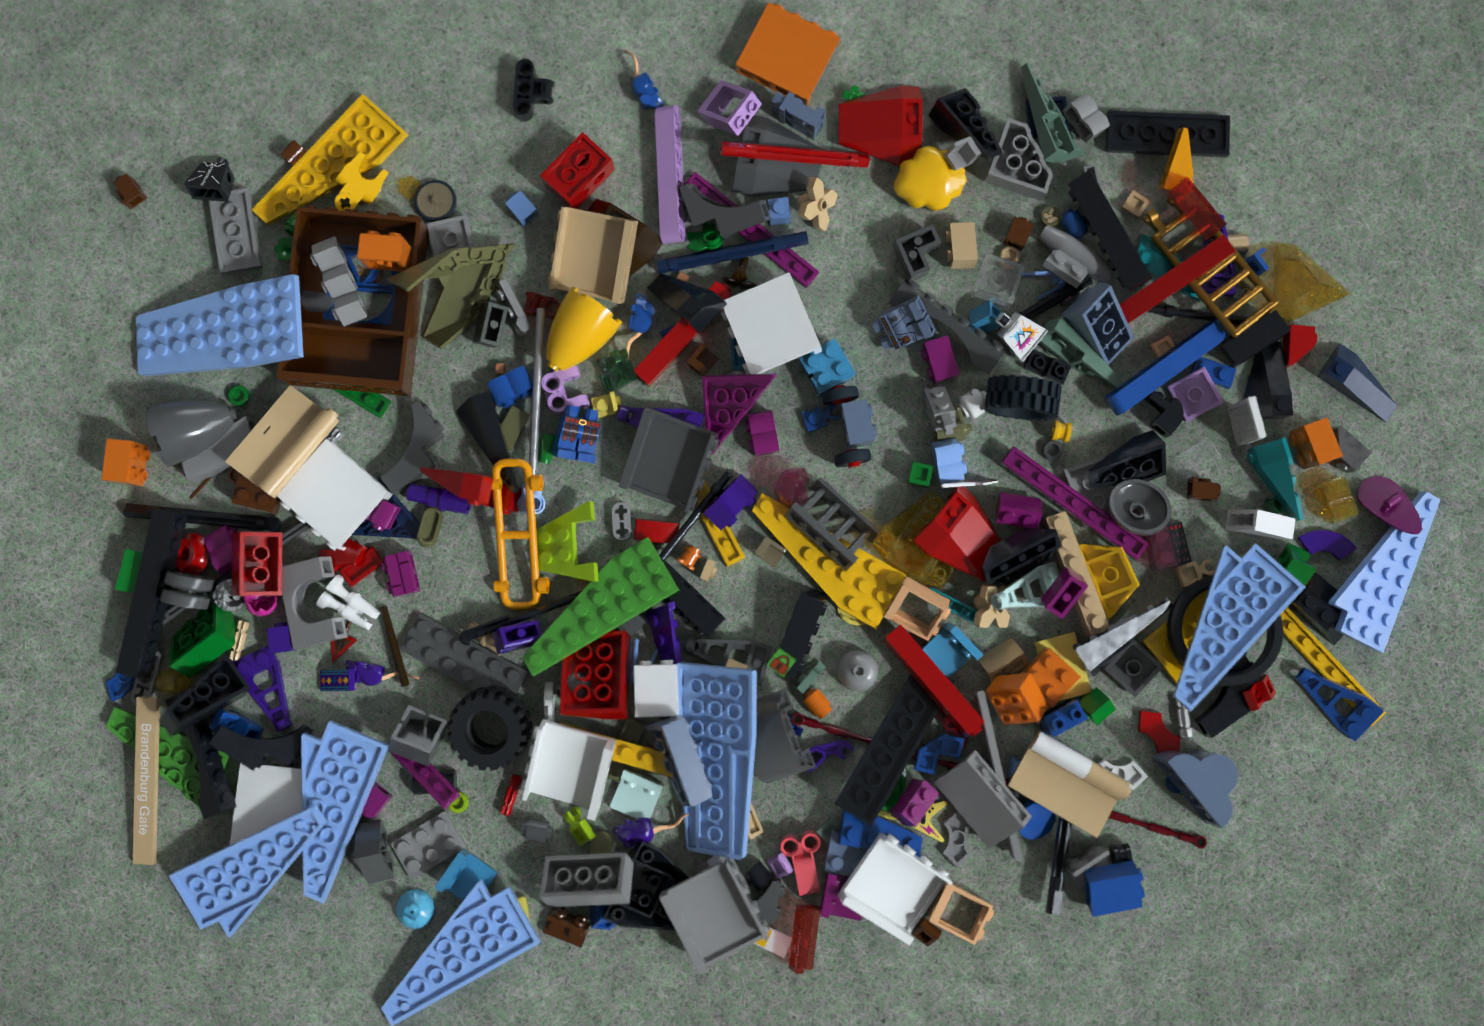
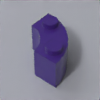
[704,474,758,530]

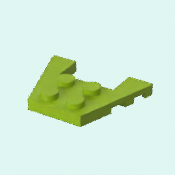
[536,501,599,582]

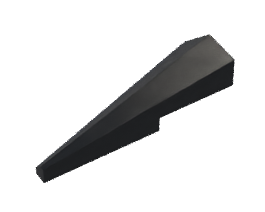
[456,391,519,493]

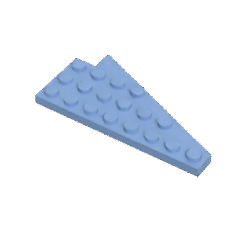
[1329,491,1440,653]
[1173,544,1305,711]
[301,721,389,903]
[169,804,326,938]
[381,879,541,1026]

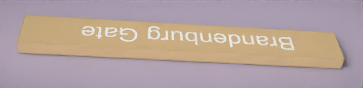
[133,696,160,865]

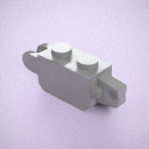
[923,383,956,435]

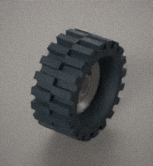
[984,375,1062,421]

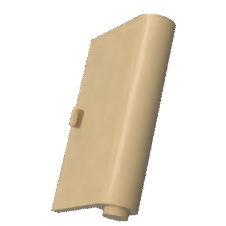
[225,385,339,499]

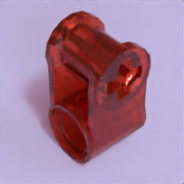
[522,292,560,319]

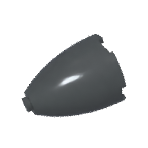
[145,400,238,467]

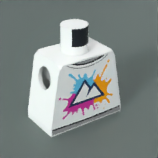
[995,312,1048,362]

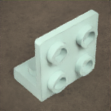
[610,768,664,819]

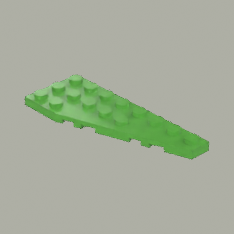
[523,537,679,676]

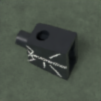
[184,157,235,202]

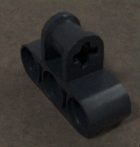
[513,58,555,122]

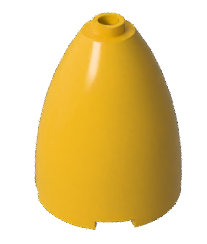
[546,286,623,372]

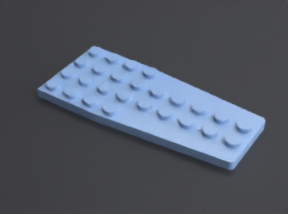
[136,274,303,376]
[677,662,756,860]

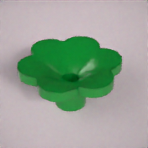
[274,237,293,261]

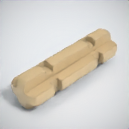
[228,620,249,661]

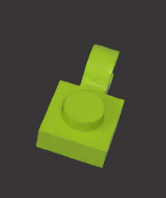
[563,806,596,846]

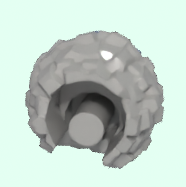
[212,579,244,611]

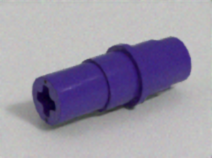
[407,482,471,515]

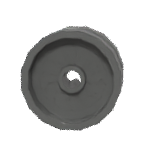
[160,571,214,609]

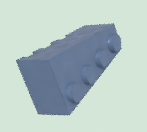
[645,716,713,807]

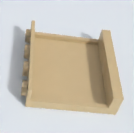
[547,207,638,304]

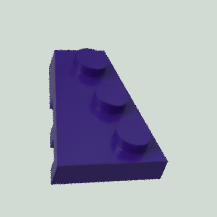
[646,601,682,664]

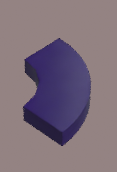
[1297,530,1357,560]

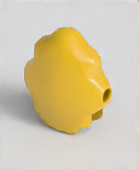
[894,146,967,212]

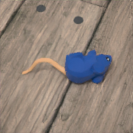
[626,49,665,109]
[626,293,654,368]

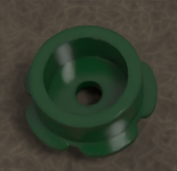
[1263,498,1282,514]

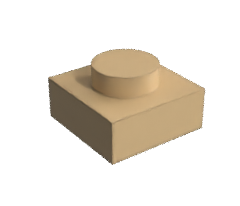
[700,559,718,582]

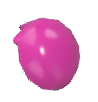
[243,596,278,616]

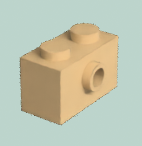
[945,222,978,269]

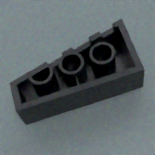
[780,585,828,678]
[159,655,250,737]

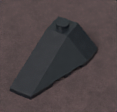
[1243,339,1293,419]

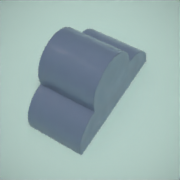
[1061,282,1134,365]
[1152,750,1238,828]

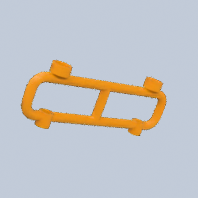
[491,458,550,610]

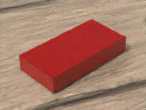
[339,546,385,587]

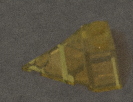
[1267,242,1351,324]

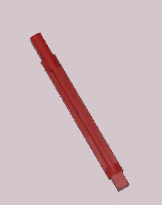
[719,142,870,168]

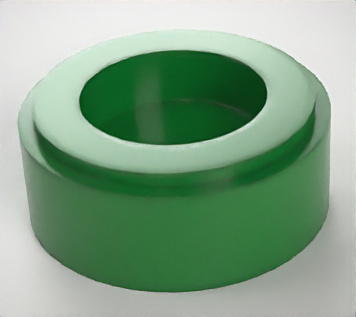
[228,385,250,406]

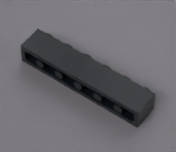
[1068,170,1152,291]

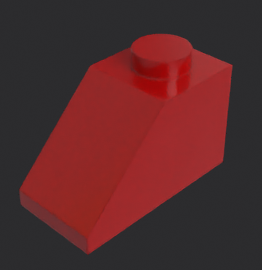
[1283,325,1317,368]

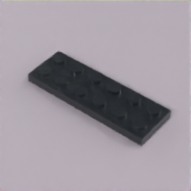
[1106,110,1230,157]

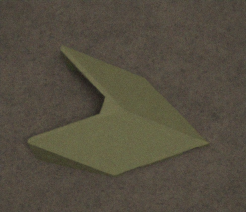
[387,243,515,350]

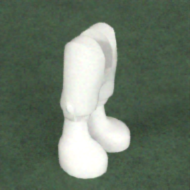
[316,574,380,630]

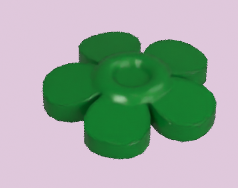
[842,85,865,102]

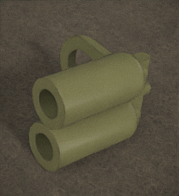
[933,405,972,442]

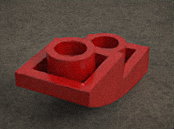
[634,519,680,543]

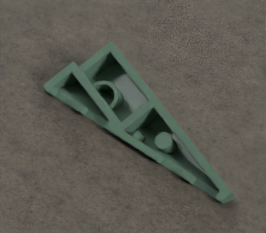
[1020,63,1086,164]
[1038,316,1124,389]

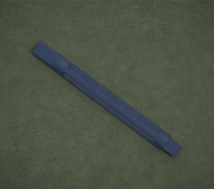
[657,231,809,274]

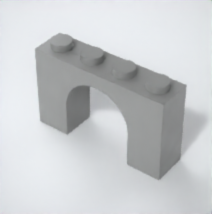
[282,556,347,650]

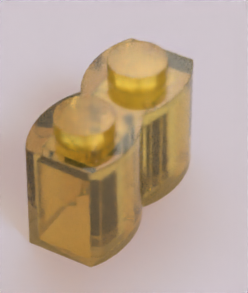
[1314,476,1359,524]

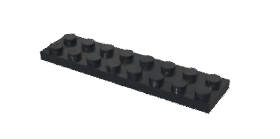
[834,674,955,827]

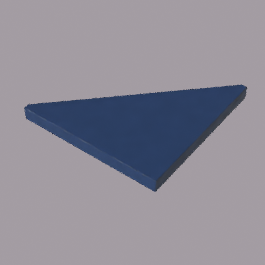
[352,479,420,539]

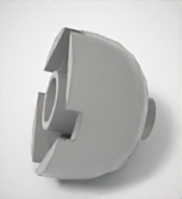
[837,650,879,692]

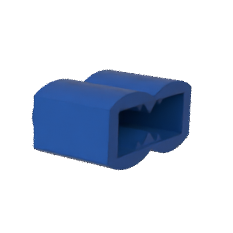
[487,366,533,408]

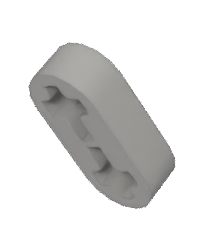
[612,502,632,541]

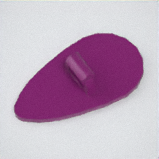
[1357,476,1422,535]

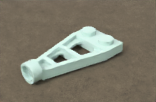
[991,561,1059,610]

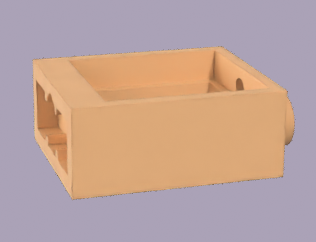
[884,576,951,641]
[927,882,994,945]

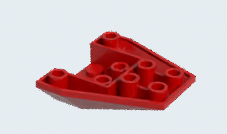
[838,86,923,166]
[912,486,1002,582]

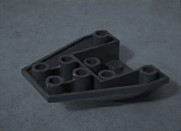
[602,840,689,931]

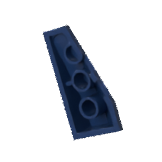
[1317,343,1397,423]

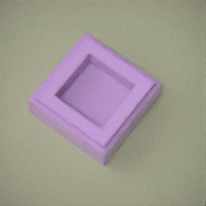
[767,852,794,878]

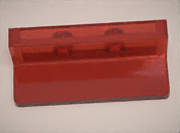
[1168,176,1227,240]
[788,904,820,974]

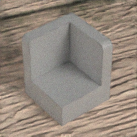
[943,136,981,171]

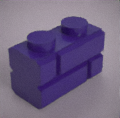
[492,619,543,654]

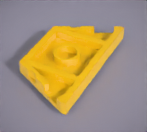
[1078,543,1140,619]

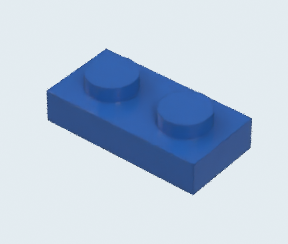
[1190,357,1237,389]

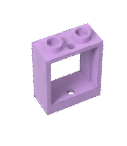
[697,80,762,136]

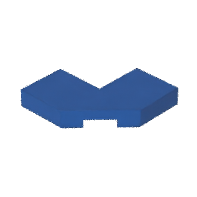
[913,733,964,775]

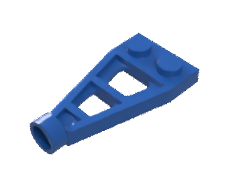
[1294,667,1384,741]

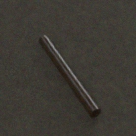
[379,606,410,687]

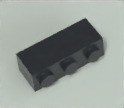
[1220,310,1291,368]

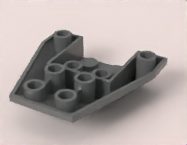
[732,115,823,196]

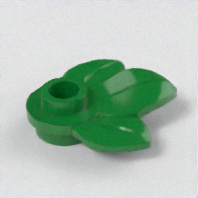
[686,222,723,251]

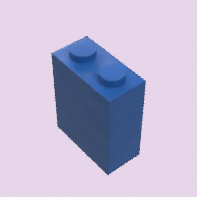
[1083,860,1145,917]

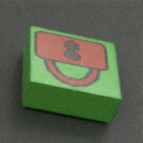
[767,647,796,677]

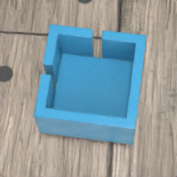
[799,339,856,397]

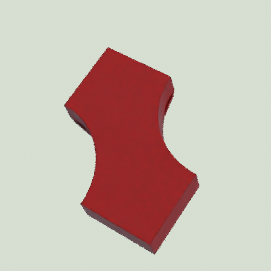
[318,538,367,573]
[1138,711,1181,754]

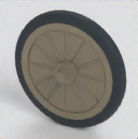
[414,180,457,222]

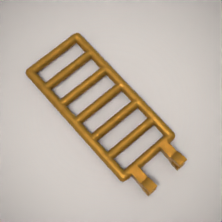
[1142,190,1279,337]

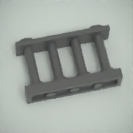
[784,477,881,571]

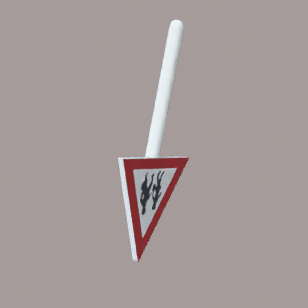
[941,480,998,488]

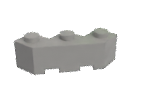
[310,236,367,326]

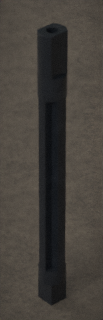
[123,503,281,532]
[1045,816,1072,915]

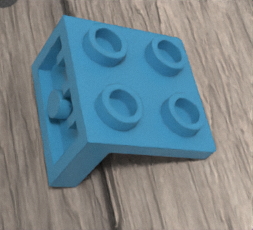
[922,622,983,678]
[434,848,497,901]

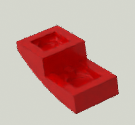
[1243,674,1276,712]

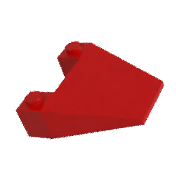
[420,467,522,515]

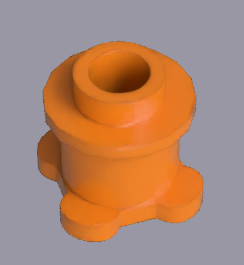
[676,545,702,571]

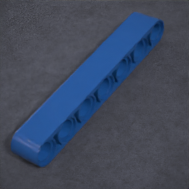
[1105,319,1228,416]

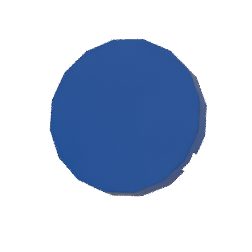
[1019,800,1056,840]

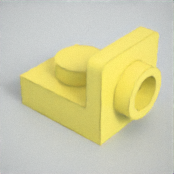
[591,391,622,419]

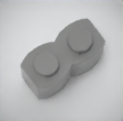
[1063,93,1110,143]

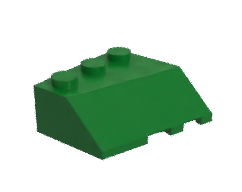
[169,595,235,678]

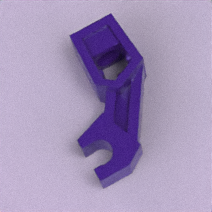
[808,739,855,773]

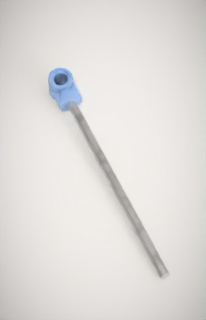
[517,308,545,514]

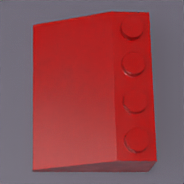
[560,630,630,719]

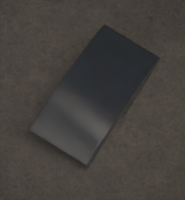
[1023,349,1072,385]

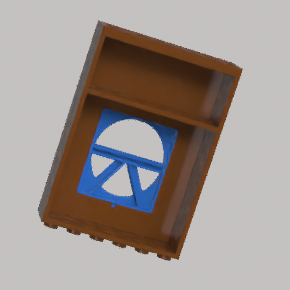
[277,205,429,397]

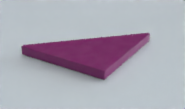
[702,373,776,454]

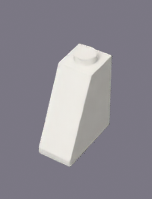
[1225,509,1295,539]

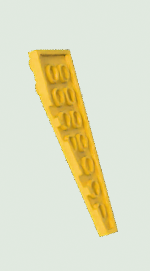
[752,493,906,630]

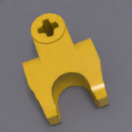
[334,151,389,211]

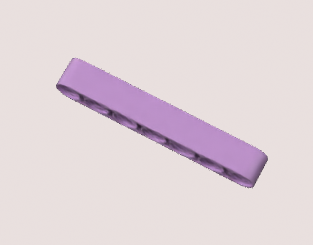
[655,105,686,244]

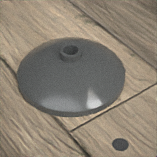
[1108,479,1171,535]

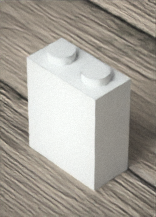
[634,660,679,717]

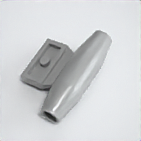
[1038,225,1115,289]

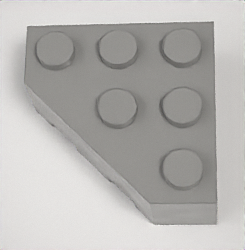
[984,118,1053,201]

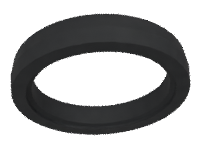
[1167,576,1283,686]

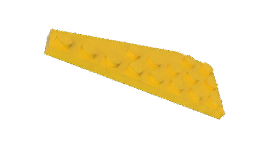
[252,94,408,225]

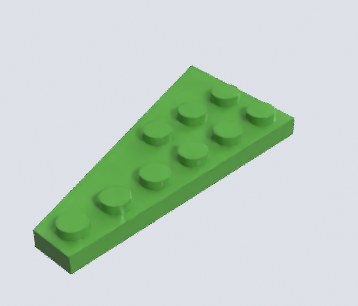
[106,707,230,811]

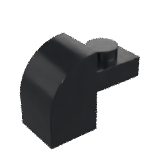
[1144,391,1184,438]

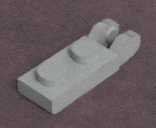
[496,279,530,338]

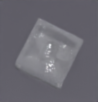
[969,253,1025,310]

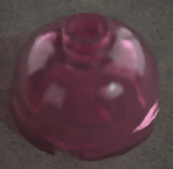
[774,468,809,508]

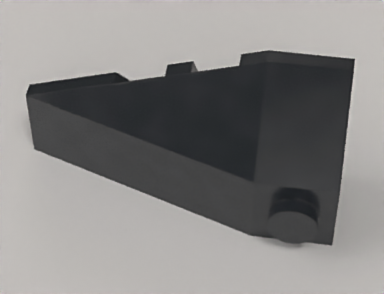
[928,88,1002,160]
[647,273,727,333]
[1088,430,1166,488]

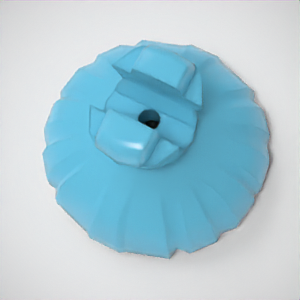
[395,889,435,929]

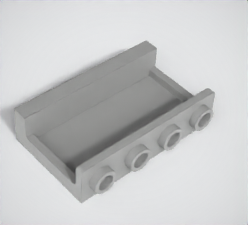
[934,750,1032,848]

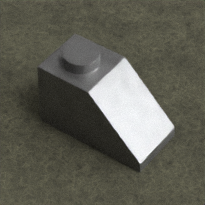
[1332,425,1372,473]

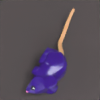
[345,660,419,686]
[613,813,689,849]

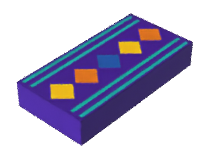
[320,669,355,691]

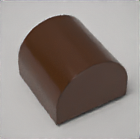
[281,140,307,166]
[911,917,942,947]

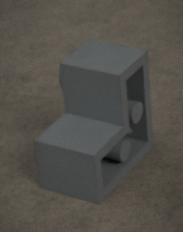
[893,224,941,281]
[352,819,394,884]

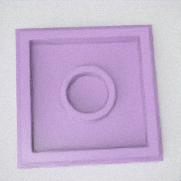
[1166,366,1224,422]

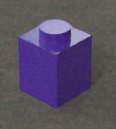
[267,622,296,653]

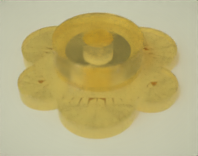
[399,176,422,199]

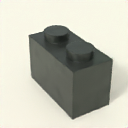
[473,302,508,348]

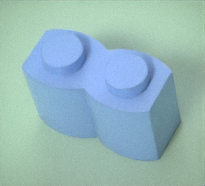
[931,437,967,485]

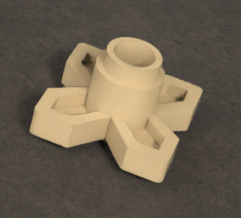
[797,177,838,231]
[974,585,1016,628]

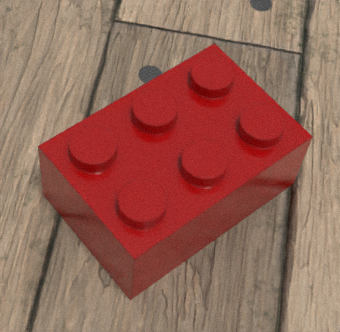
[232,532,282,596]

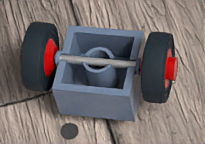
[822,385,877,468]

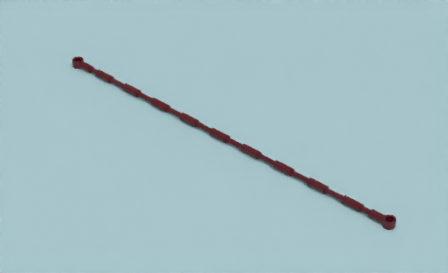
[792,713,1207,849]

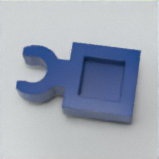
[801,405,840,432]

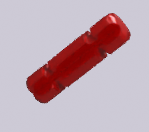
[499,774,522,816]

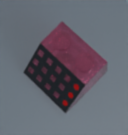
[1142,522,1192,571]

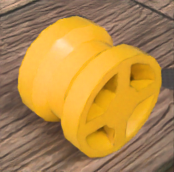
[1051,420,1072,443]

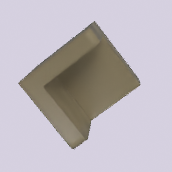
[754,536,786,567]

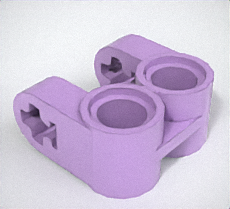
[541,366,590,416]

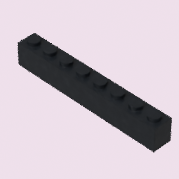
[116,509,187,678]

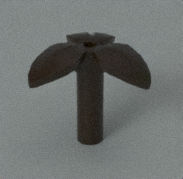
[723,257,757,289]

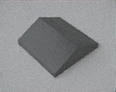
[1103,641,1164,697]

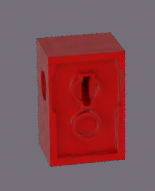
[540,132,615,209]

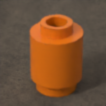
[802,688,832,719]

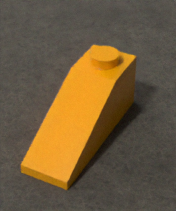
[1158,127,1194,195]

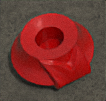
[175,533,209,575]

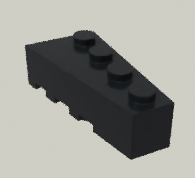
[664,561,726,637]

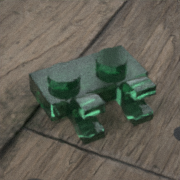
[597,348,637,395]

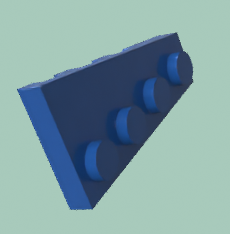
[838,810,923,857]

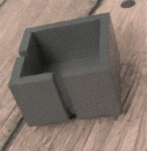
[389,705,448,766]

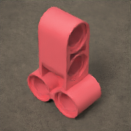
[780,830,820,896]

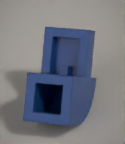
[209,708,264,738]

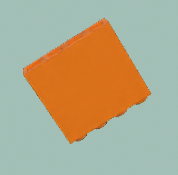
[736,2,841,106]

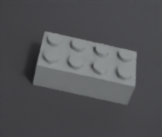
[540,852,634,907]

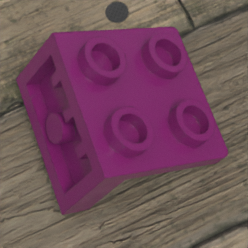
[819,872,862,921]

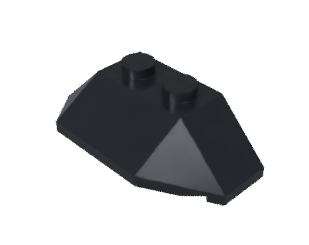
[982,528,1061,586]
[1288,573,1344,645]

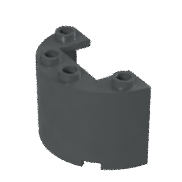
[753,688,816,783]

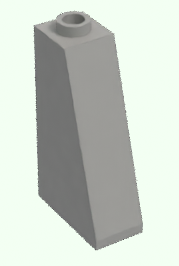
[181,417,255,483]

